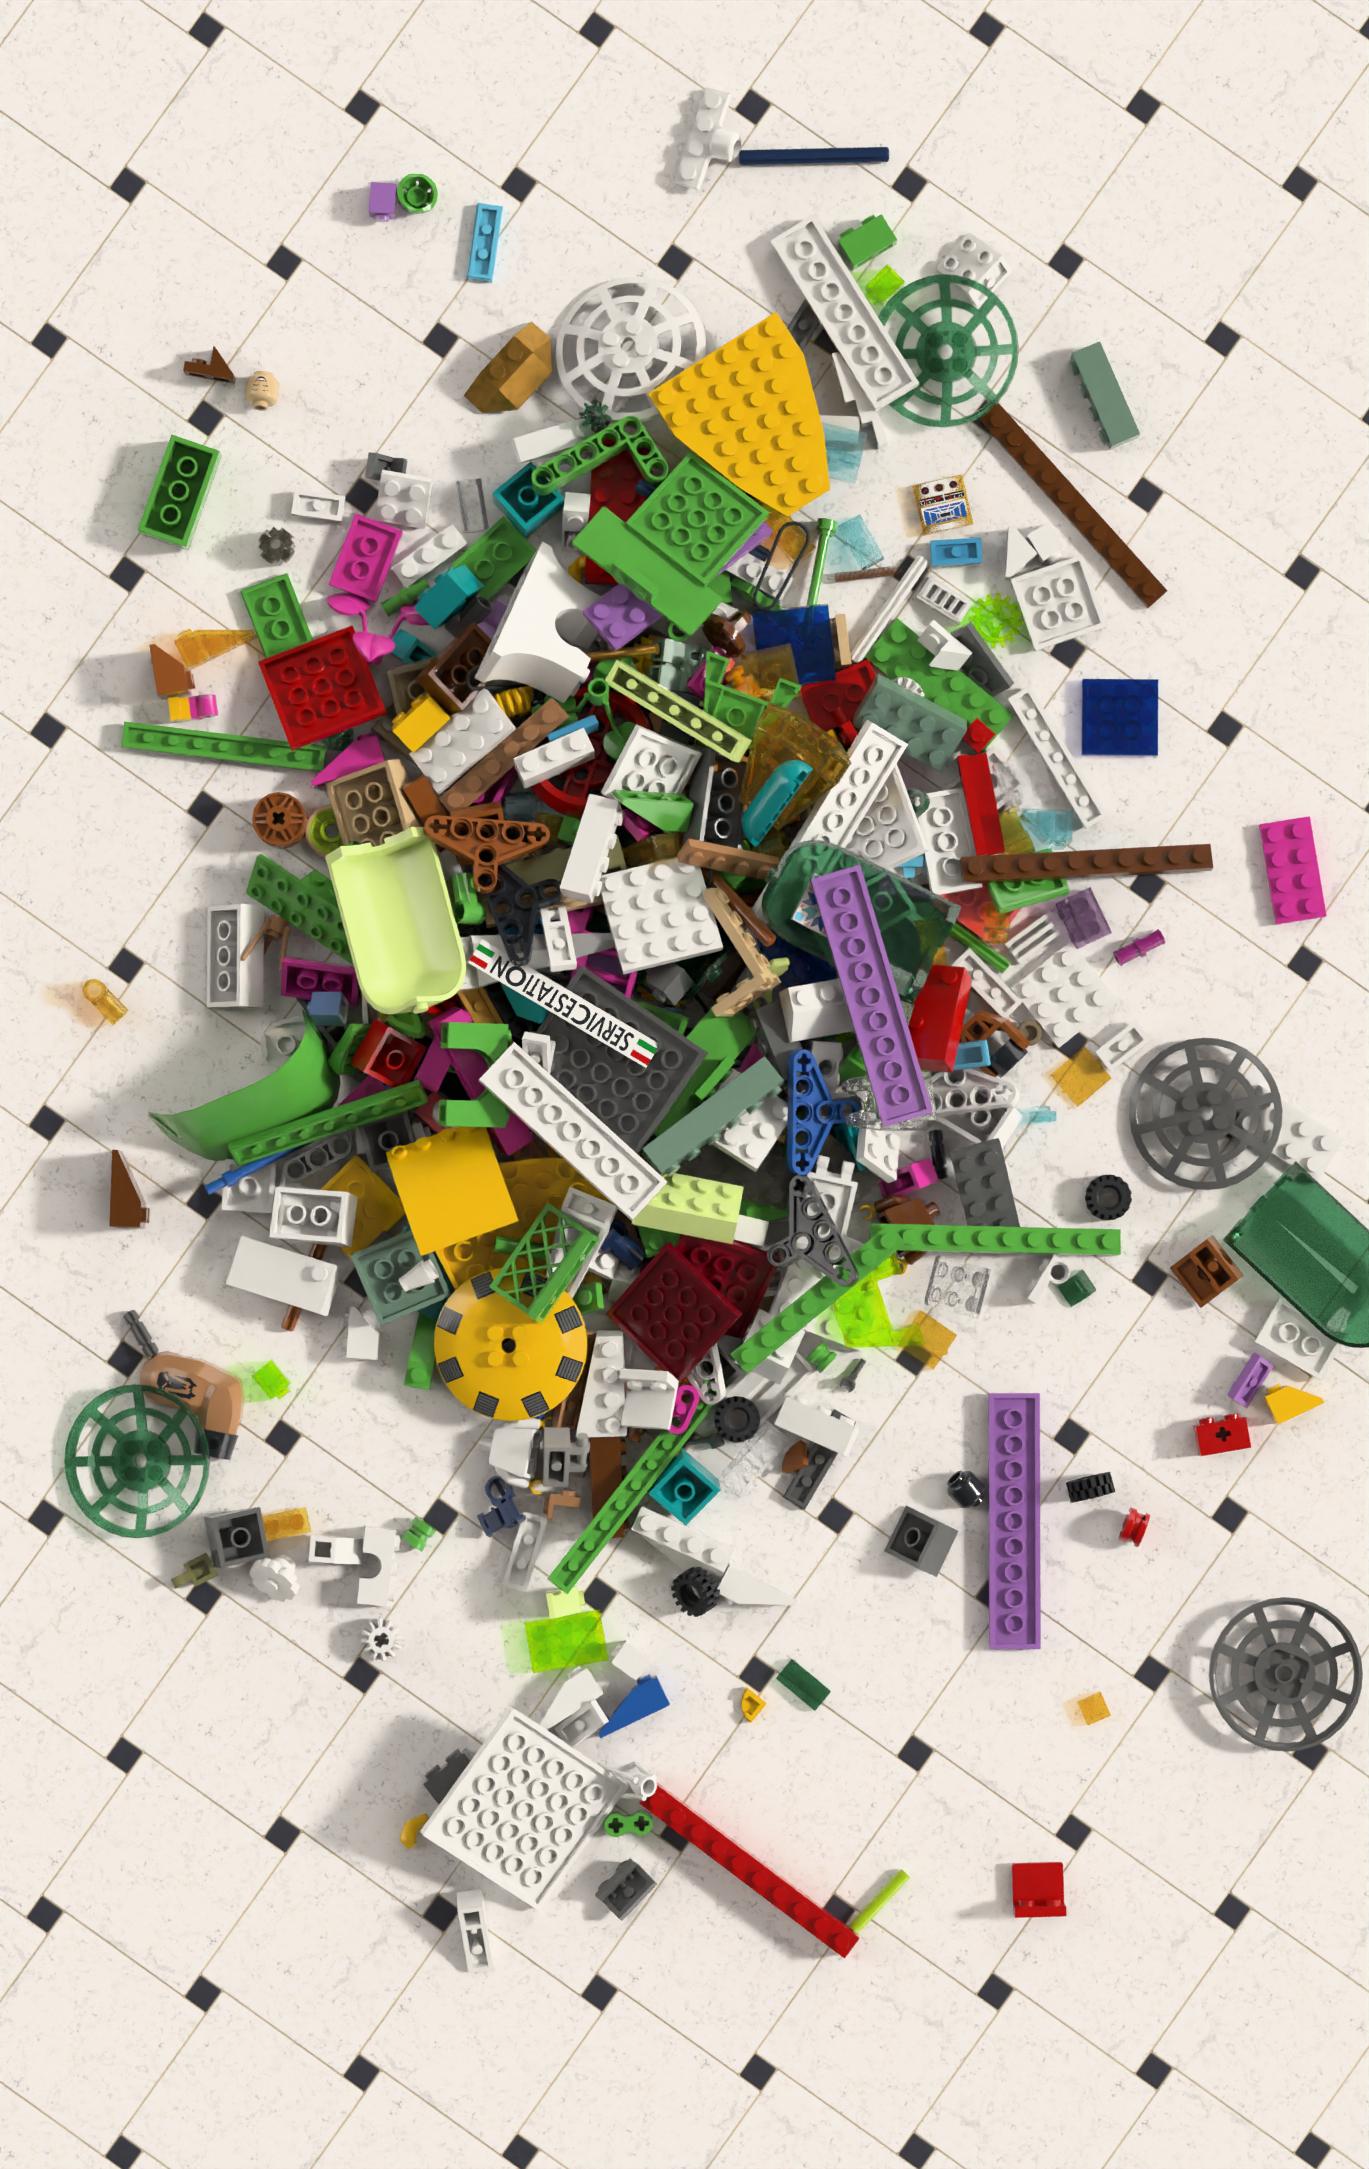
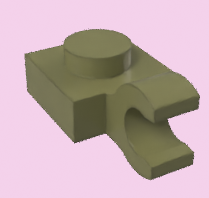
[171,1553,218,1589]

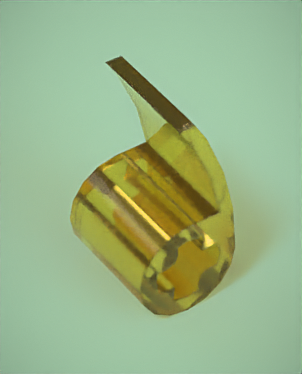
[999,807,1035,854]

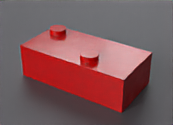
[905,963,972,1073]

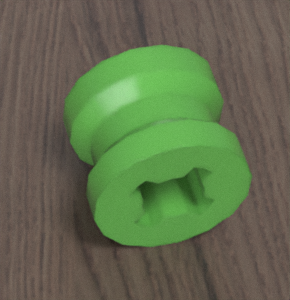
[805,1341,837,1373]

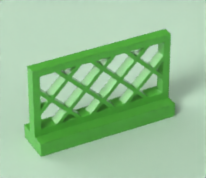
[489,1203,600,1323]

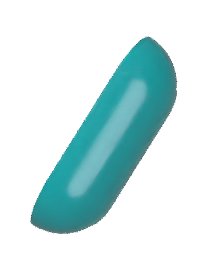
[742,760,813,847]

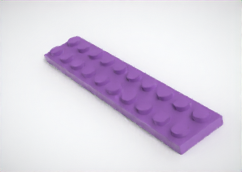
[810,865,933,1127]
[988,1393,1041,1649]

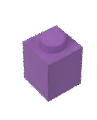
[369,182,397,222]

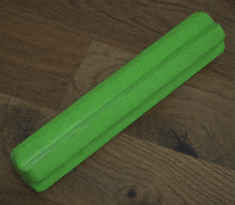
[944,919,1010,973]

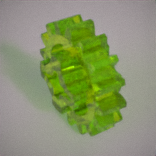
[968,593,1023,649]

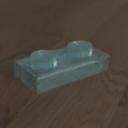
[838,514,884,571]

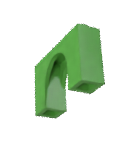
[439,1022,512,1128]

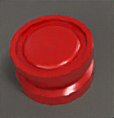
[1118,1507,1150,1547]

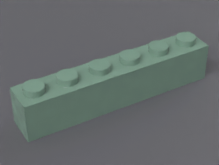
[642,1056,784,1176]

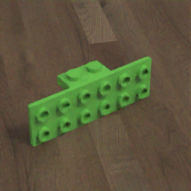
[572,507,722,636]
[246,854,354,966]
[654,1002,756,1137]

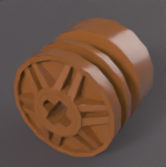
[252,792,308,849]

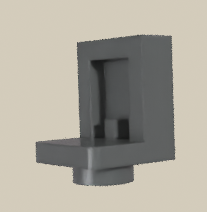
[365,452,407,481]

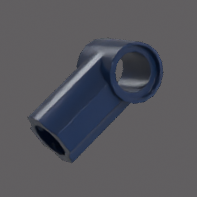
[600,1219,646,1270]

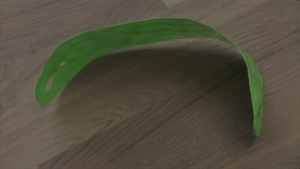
[148,1008,341,1161]

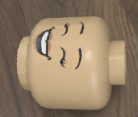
[245,371,279,411]

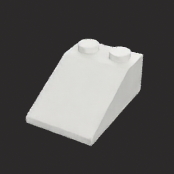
[931,1072,1023,1148]
[269,1187,358,1247]

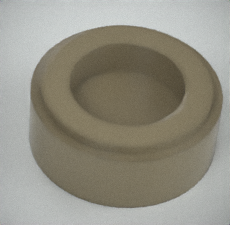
[1017,1020,1042,1046]

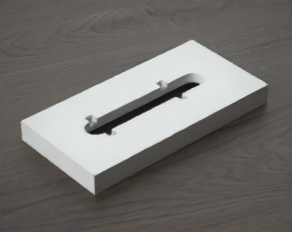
[711,1351,816,1442]

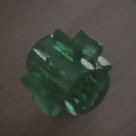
[579,399,612,433]

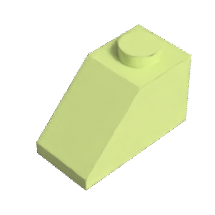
[546,1585,585,1619]

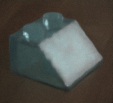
[1019,808,1074,850]

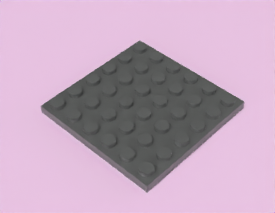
[536,965,708,1155]

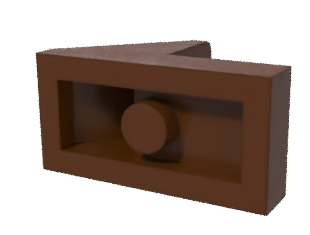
[183,346,236,384]

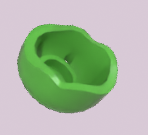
[397,174,438,214]

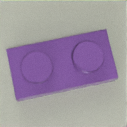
[1227,1352,1274,1408]

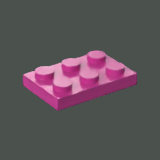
[329,513,403,603]

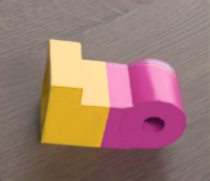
[168,694,218,723]

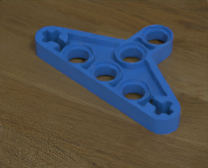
[787,1049,860,1175]

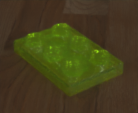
[524,1609,609,1673]

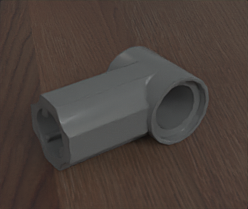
[444,594,494,638]

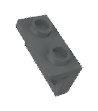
[595,1858,657,1921]

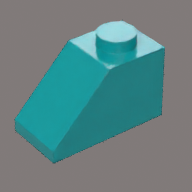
[390,629,437,665]

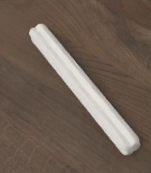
[850,555,929,664]

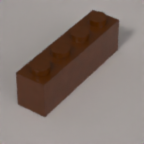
[589,1436,629,1538]

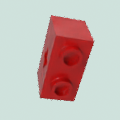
[1193,1413,1251,1456]

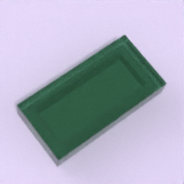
[776,1658,831,1711]

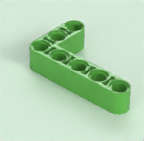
[532,416,668,495]

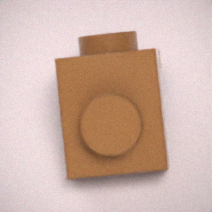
[543,1490,581,1520]

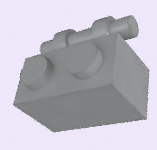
[542,1427,590,1487]

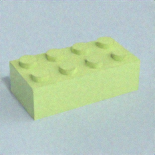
[631,1173,744,1244]

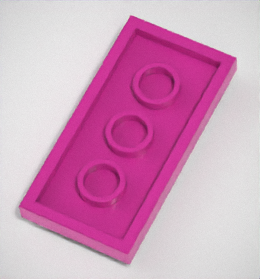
[1259,816,1327,925]

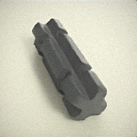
[123,1310,158,1357]

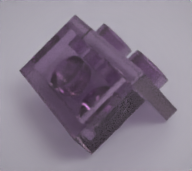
[1056,887,1112,949]

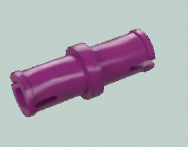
[1113,929,1166,966]

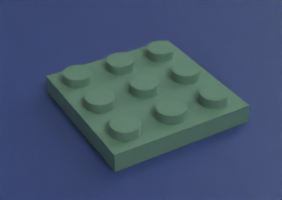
[350,1229,451,1326]

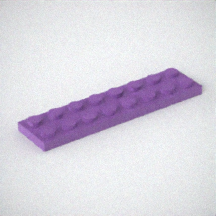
[583,521,773,652]

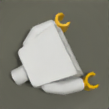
[479,1416,553,1495]

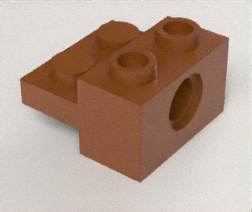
[1170,1235,1244,1308]

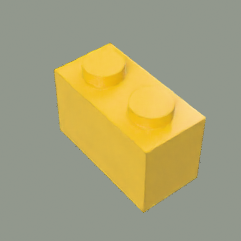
[391,693,450,753]

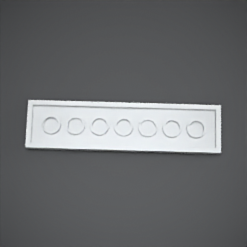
[770,214,919,411]
[479,1042,667,1221]

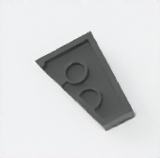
[950,622,1014,697]

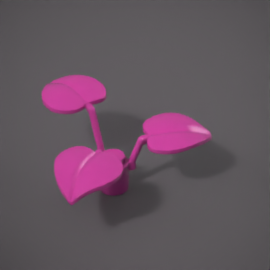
[325,593,430,665]

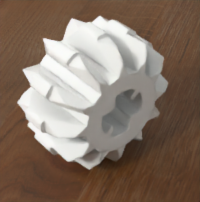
[360,1617,404,1661]

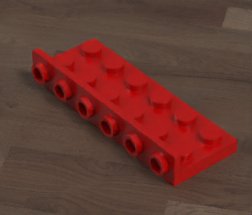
[584,439,652,586]

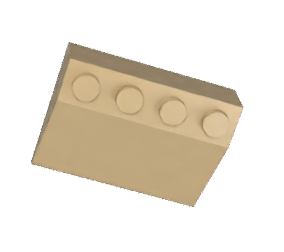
[325,759,423,847]

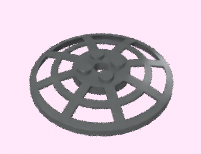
[1129,1038,1283,1190]
[1209,1597,1363,1752]

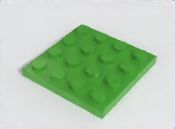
[626,451,769,587]

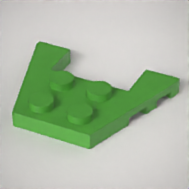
[704,651,802,750]

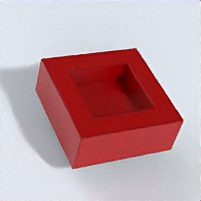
[962,718,996,754]

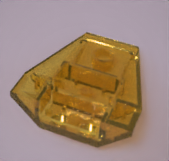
[738,703,852,830]

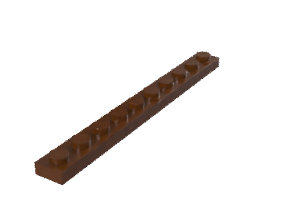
[979,403,1168,608]
[960,844,1213,884]

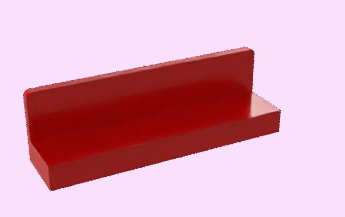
[956,753,1005,856]

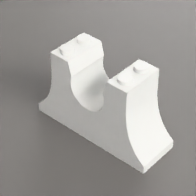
[475,542,601,703]

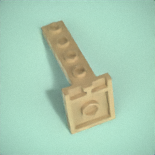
[703,888,781,1017]

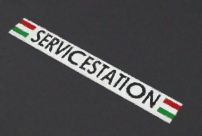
[468,939,658,1068]

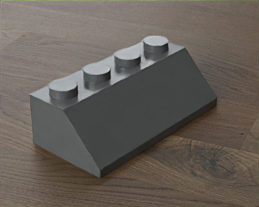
[682,748,754,849]

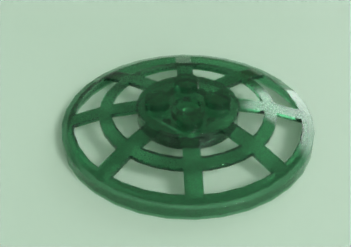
[878,274,1019,428]
[64,1384,210,1538]

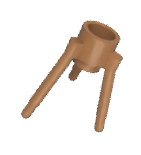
[241,915,291,972]

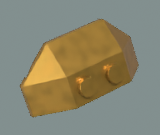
[464,322,552,413]

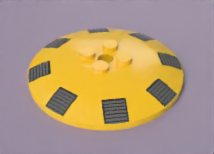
[434,1267,587,1421]

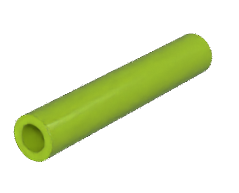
[849,1869,911,1933]

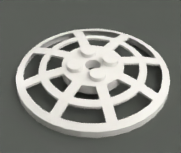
[556,277,706,422]

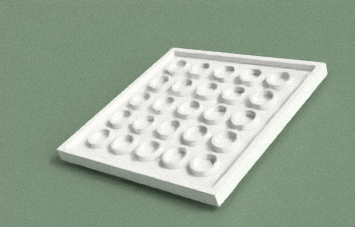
[420,1706,629,1911]

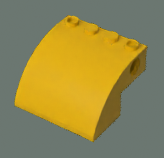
[386,1126,518,1256]

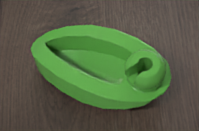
[384,1012,425,1039]

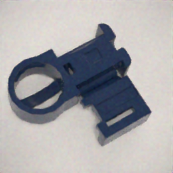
[477,1476,526,1537]

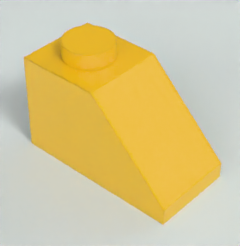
[1262,1383,1324,1425]

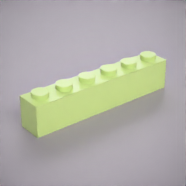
[605,660,752,763]

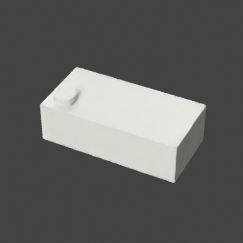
[226,1236,343,1316]

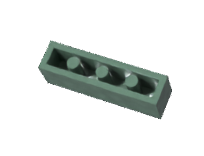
[1068,341,1140,450]

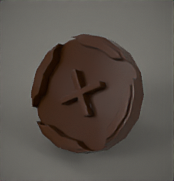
[702,609,751,658]

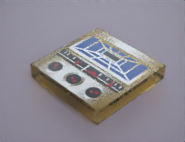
[912,474,973,536]

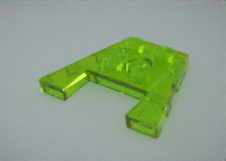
[831,1253,925,1348]

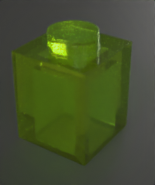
[865,264,905,308]
[252,1360,292,1400]

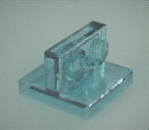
[821,422,867,484]

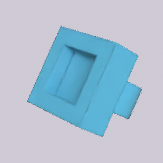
[897,854,923,878]

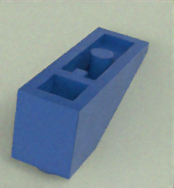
[598,1674,670,1738]

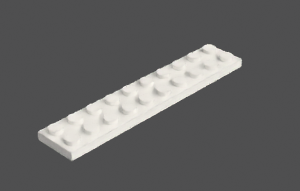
[742,720,908,960]

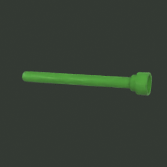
[801,518,838,639]

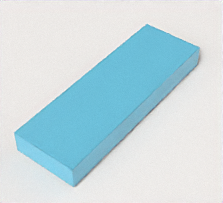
[467,203,503,282]

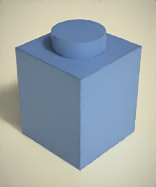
[307,992,349,1026]

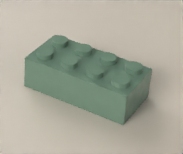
[853,674,967,772]

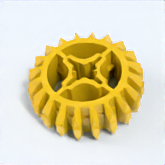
[493,686,535,722]

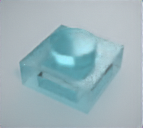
[1029,1106,1057,1122]

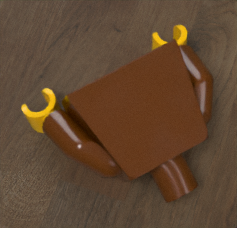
[859,1195,940,1275]

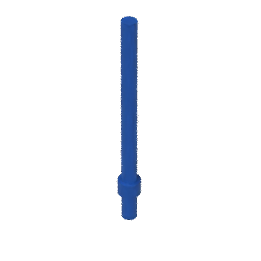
[204,1141,314,1195]

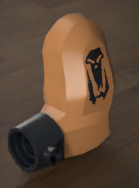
[140,1351,245,1460]

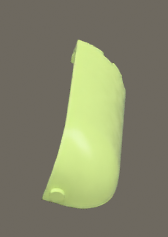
[325,827,466,1014]

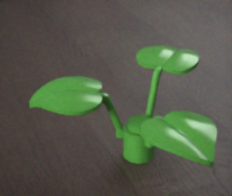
[531,657,637,760]

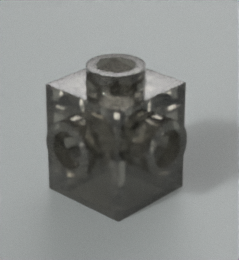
[258,527,296,566]

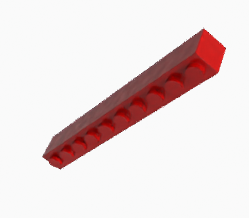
[639,1782,860,1959]

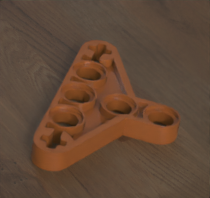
[423,815,550,894]

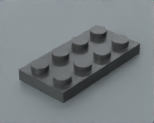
[949,1138,1020,1227]

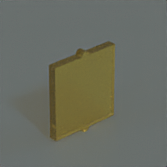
[1051,1046,1111,1107]
[897,1310,957,1370]

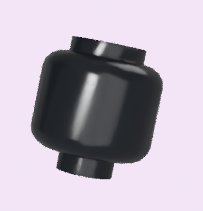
[947,1470,985,1508]

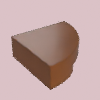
[782,1440,808,1474]

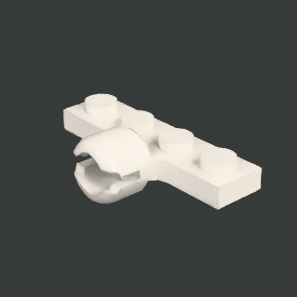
[674,87,742,191]

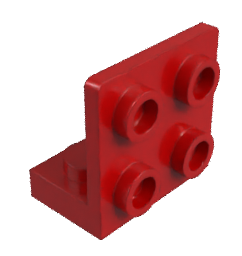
[1012,1862,1067,1918]

